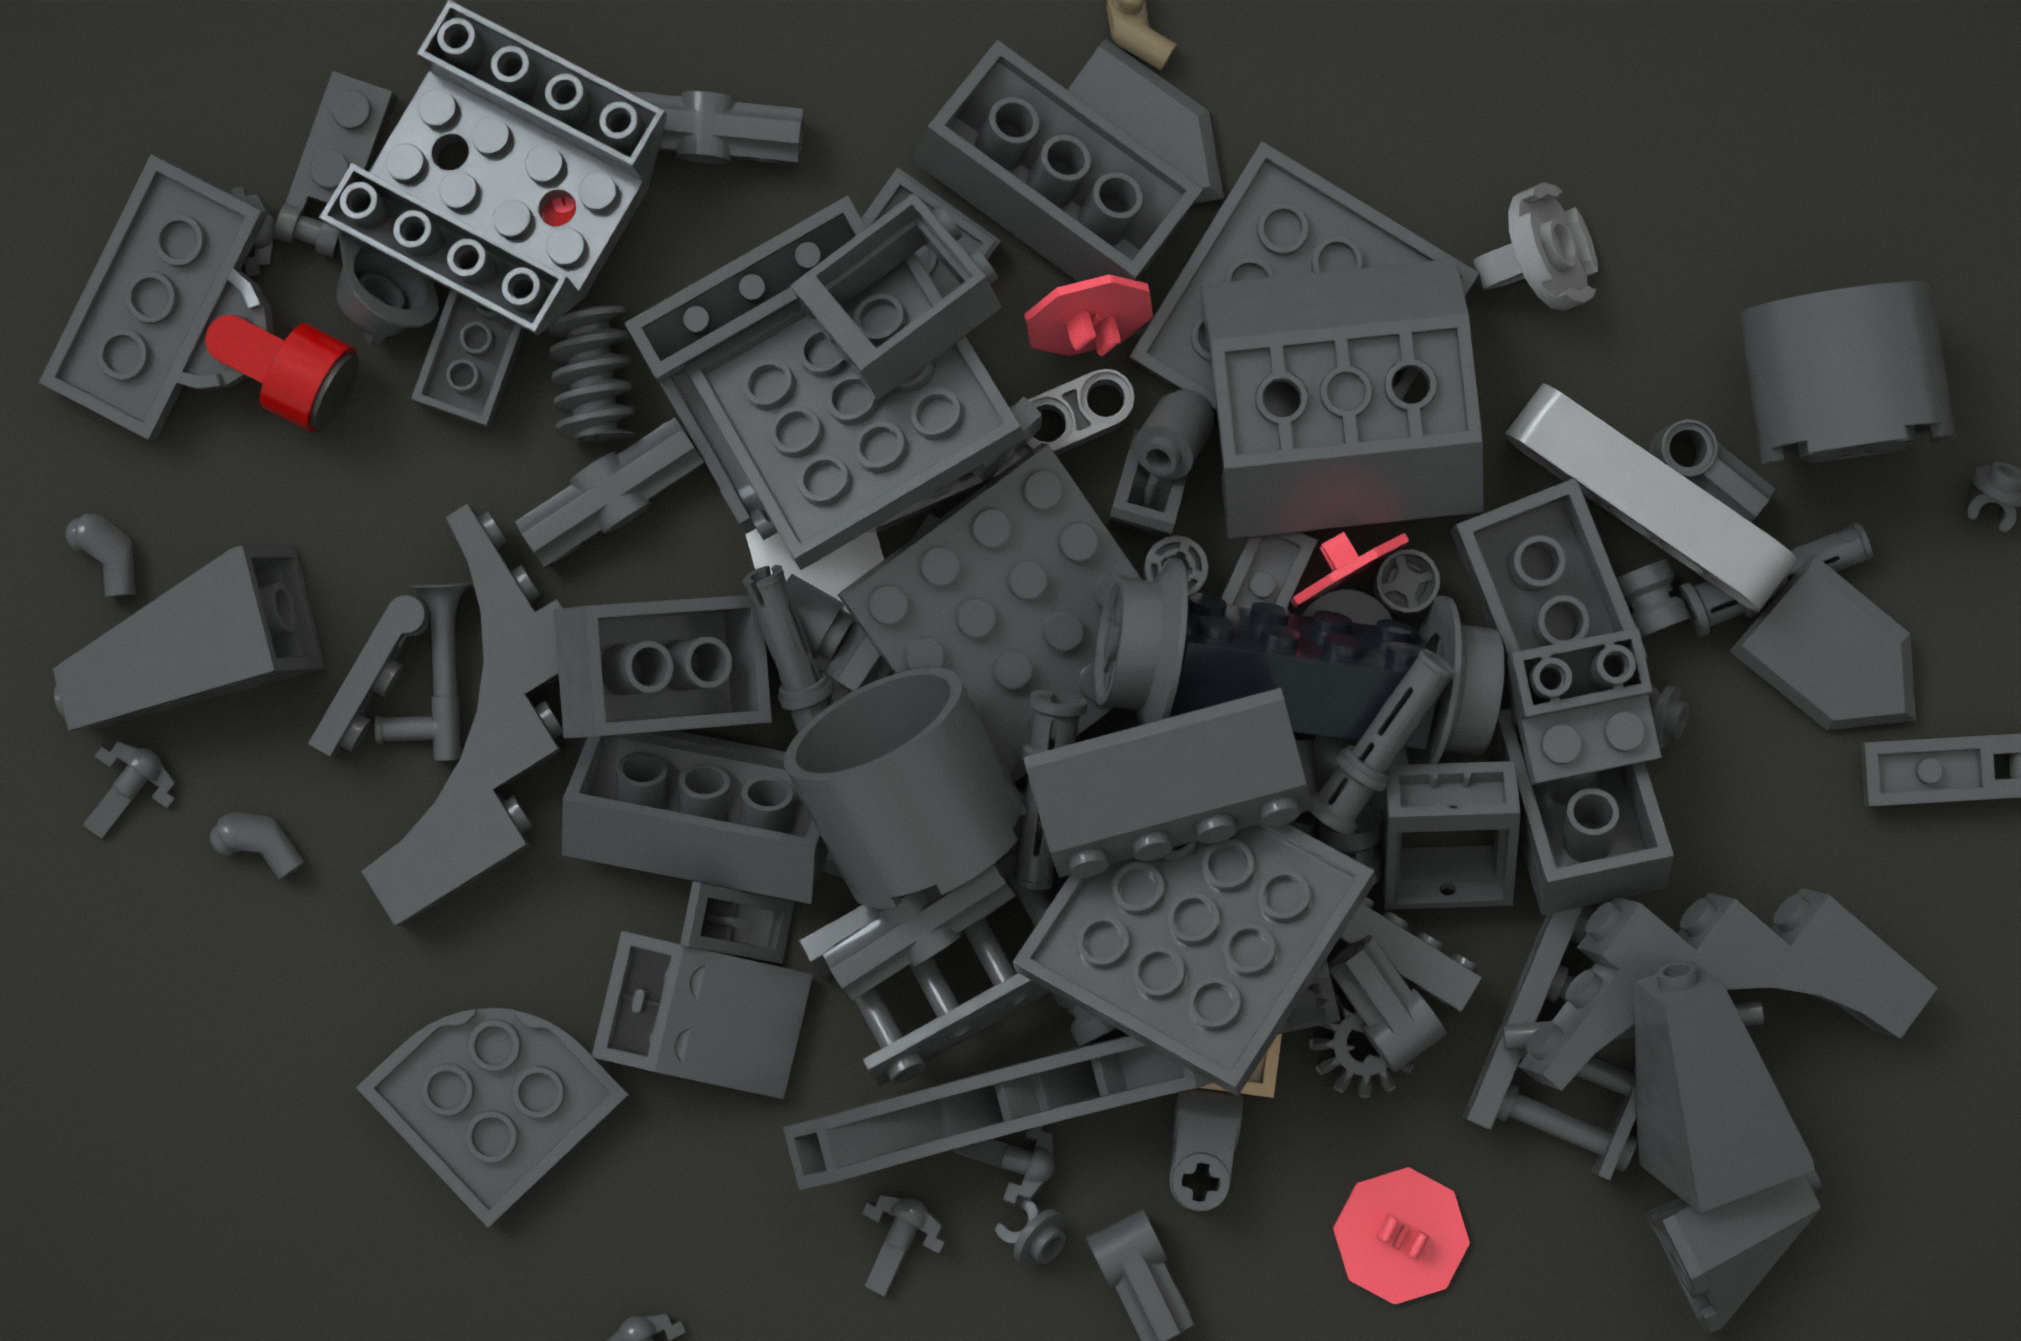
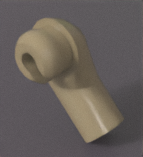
[1106,0,1177,71]

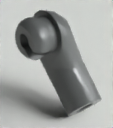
[65,513,137,598]
[209,811,306,881]

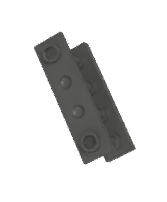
[799,817,1051,1087]
[1461,906,1637,1180]

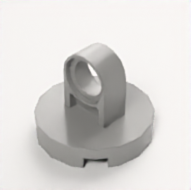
[1473,182,1598,311]

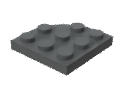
[356,1008,630,1228]

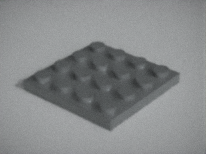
[1129,141,1479,417]
[684,253,1026,570]
[837,443,1142,783]
[1012,824,1376,1096]

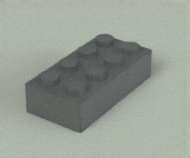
[411,289,526,429]
[1339,897,1482,1012]

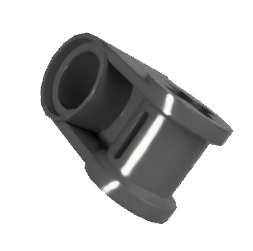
[1169,1088,1244,1211]

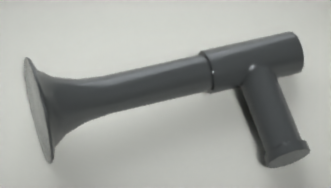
[375,583,474,761]

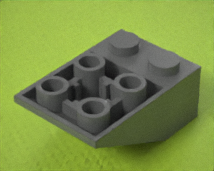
[591,931,814,1099]

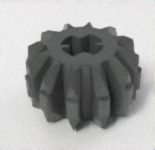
[1308,994,1413,1098]

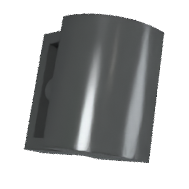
[1506,627,1662,785]

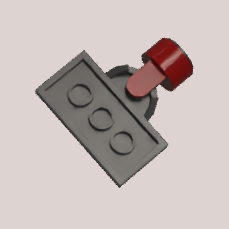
[38,154,359,441]

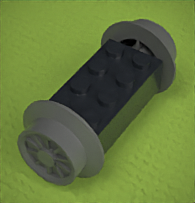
[1094,558,1504,764]

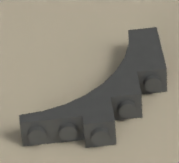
[361,504,578,926]
[1518,888,1938,1091]
[783,1034,1213,1190]

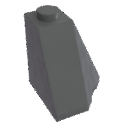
[1645,1170,1822,1334]

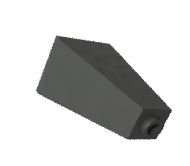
[53,545,327,731]
[1634,961,1815,1214]

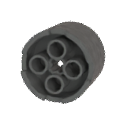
[1739,281,1956,467]
[784,667,1028,909]

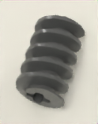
[547,306,637,442]

